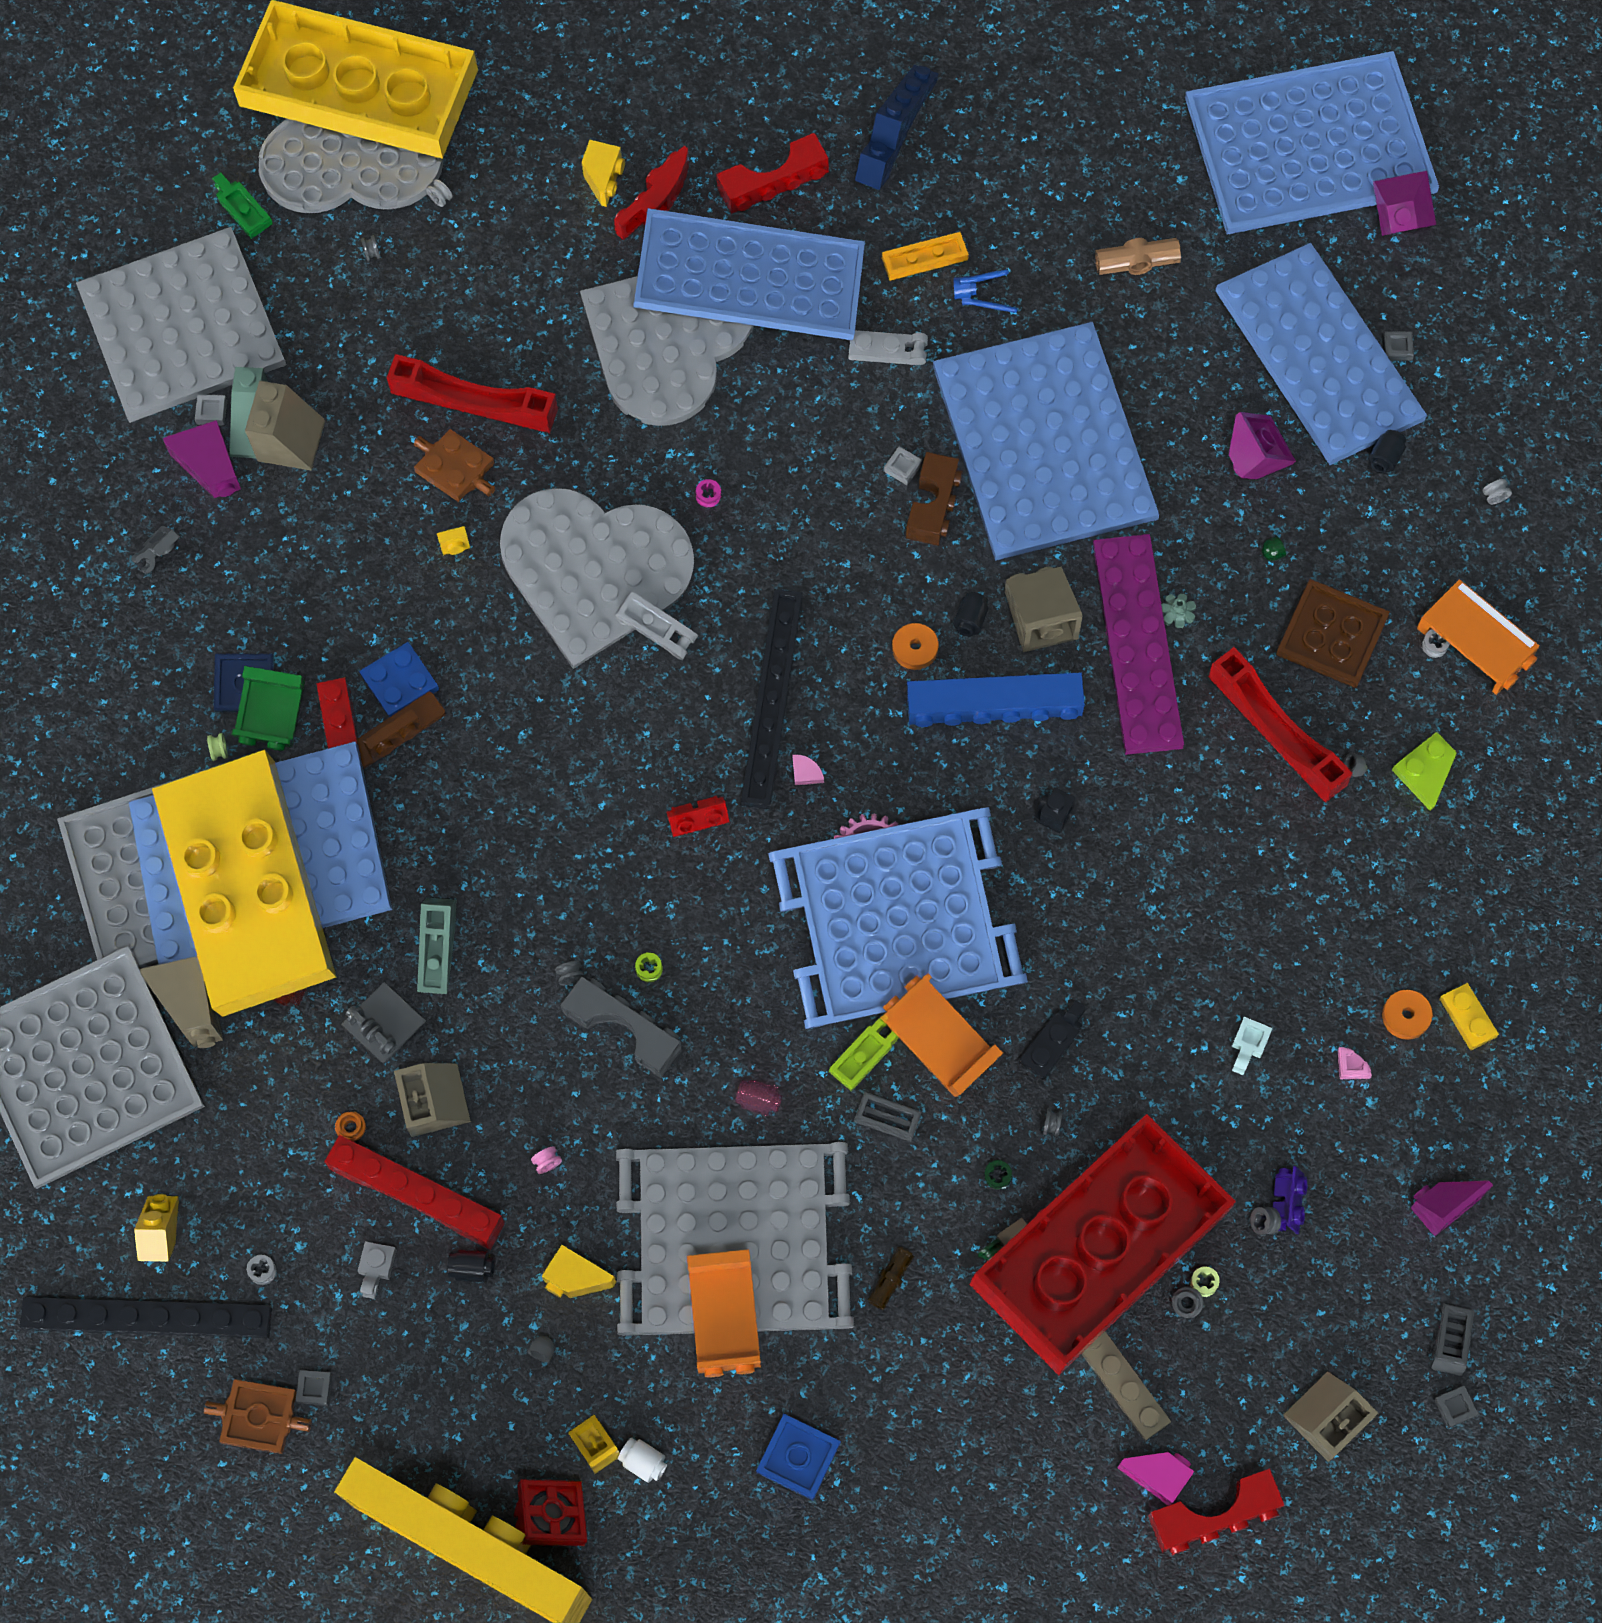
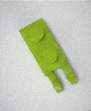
[829,1018,899,1092]

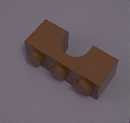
[906,452,963,546]

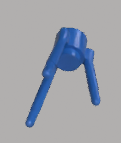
[953,269,1018,313]

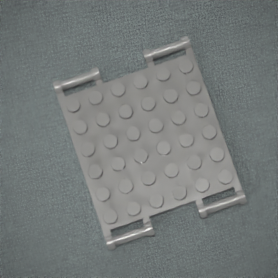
[616,1142,854,1336]

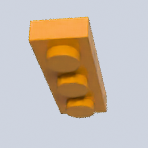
[882,232,969,281]

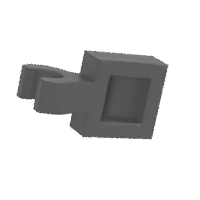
[131,526,179,574]

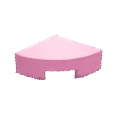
[792,755,824,785]
[1337,1047,1372,1079]

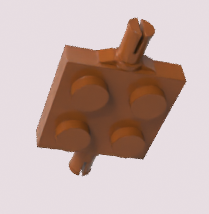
[414,429,495,502]
[204,1379,312,1454]

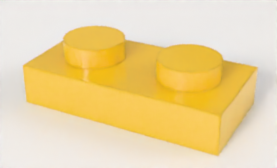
[1440,983,1499,1051]

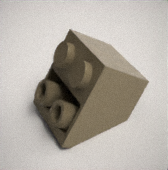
[394,1063,471,1137]
[1283,1372,1378,1462]

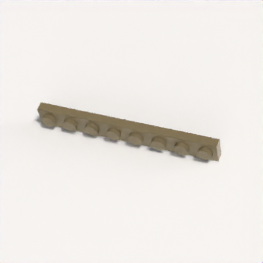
[997,1218,1171,1441]

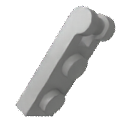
[849,330,928,365]
[615,591,698,660]

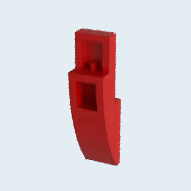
[614,145,690,240]

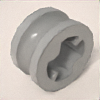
[426,179,453,207]
[1483,479,1512,505]
[1422,629,1450,658]
[246,1255,277,1285]

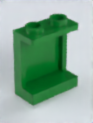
[232,666,305,751]

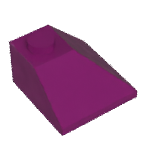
[1373,171,1436,236]
[1229,412,1296,480]
[1410,1181,1493,1236]

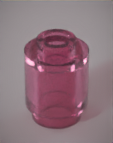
[735,1079,782,1117]

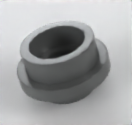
[1172,1286,1204,1318]

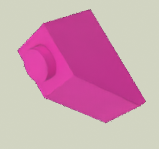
[1118,1452,1195,1506]

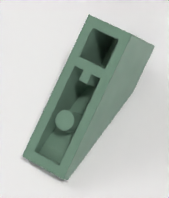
[229,367,268,458]
[417,898,457,994]

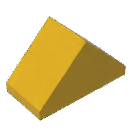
[568,1415,620,1474]

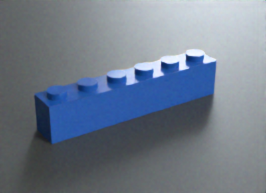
[907,673,1084,727]

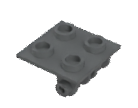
[341,982,426,1064]

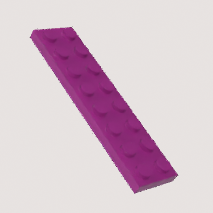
[1093,534,1184,755]

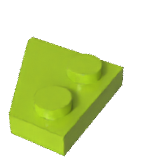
[1392,732,1457,811]

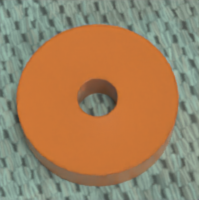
[892,623,938,670]
[1382,990,1433,1040]

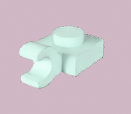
[1232,1017,1272,1075]

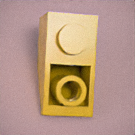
[582,140,625,207]
[134,1194,179,1261]

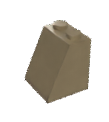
[245,381,325,471]
[1005,567,1083,652]
[140,956,223,1048]

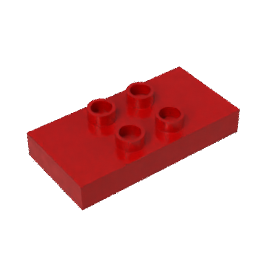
[969,1114,1236,1376]

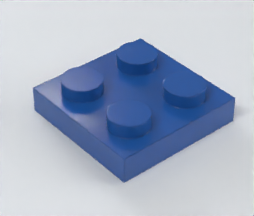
[359,642,439,717]
[756,1414,841,1501]

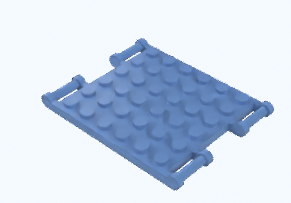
[768,807,1028,1029]

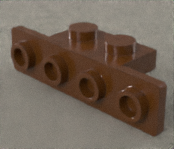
[358,691,446,770]

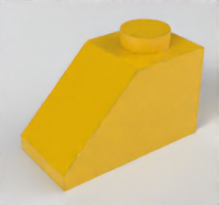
[542,1245,616,1298]

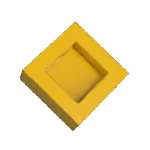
[437,526,470,555]

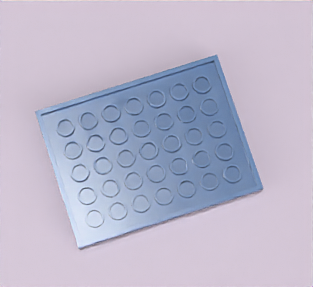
[1185,51,1439,235]
[933,322,1159,561]
[129,742,392,965]

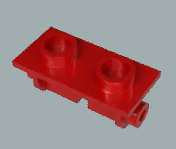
[666,795,730,837]

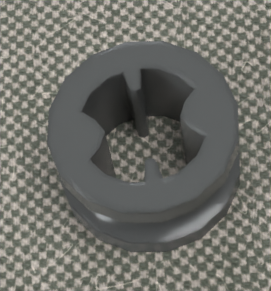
[361,234,381,262]
[555,961,585,985]
[1043,1108,1063,1138]
[1250,1207,1281,1235]

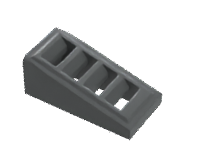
[1431,1303,1475,1376]

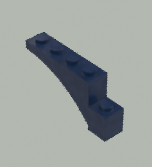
[855,65,939,190]

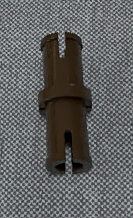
[867,1247,915,1310]

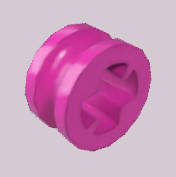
[696,479,721,507]

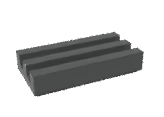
[854,1092,922,1142]

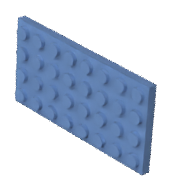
[634,208,865,340]
[1215,243,1427,465]

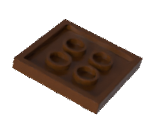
[1276,579,1390,688]

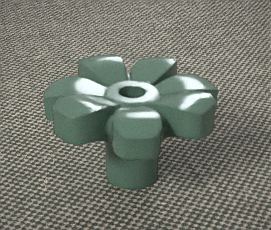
[1161,594,1196,628]

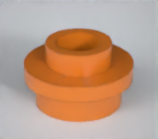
[335,1111,366,1142]

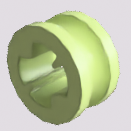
[207,733,228,761]
[1190,1267,1220,1297]

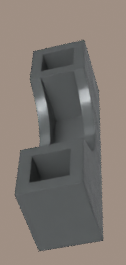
[561,977,682,1078]

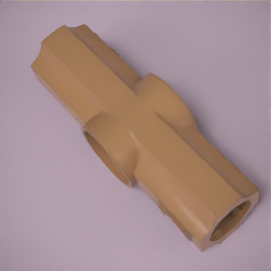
[1095,238,1181,275]

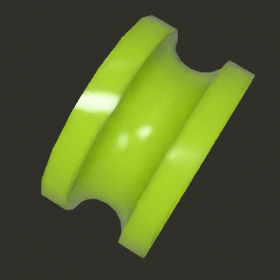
[635,953,663,982]

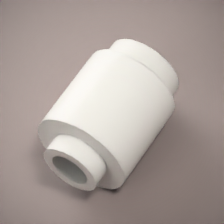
[618,1438,667,1483]

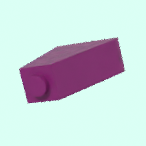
[163,420,241,498]

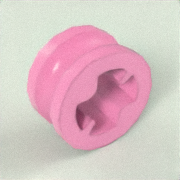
[531,1146,562,1174]

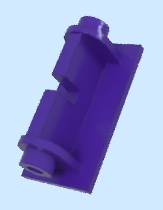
[1273,1166,1308,1234]

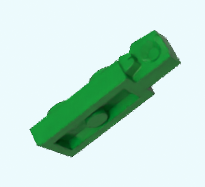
[212,172,273,239]

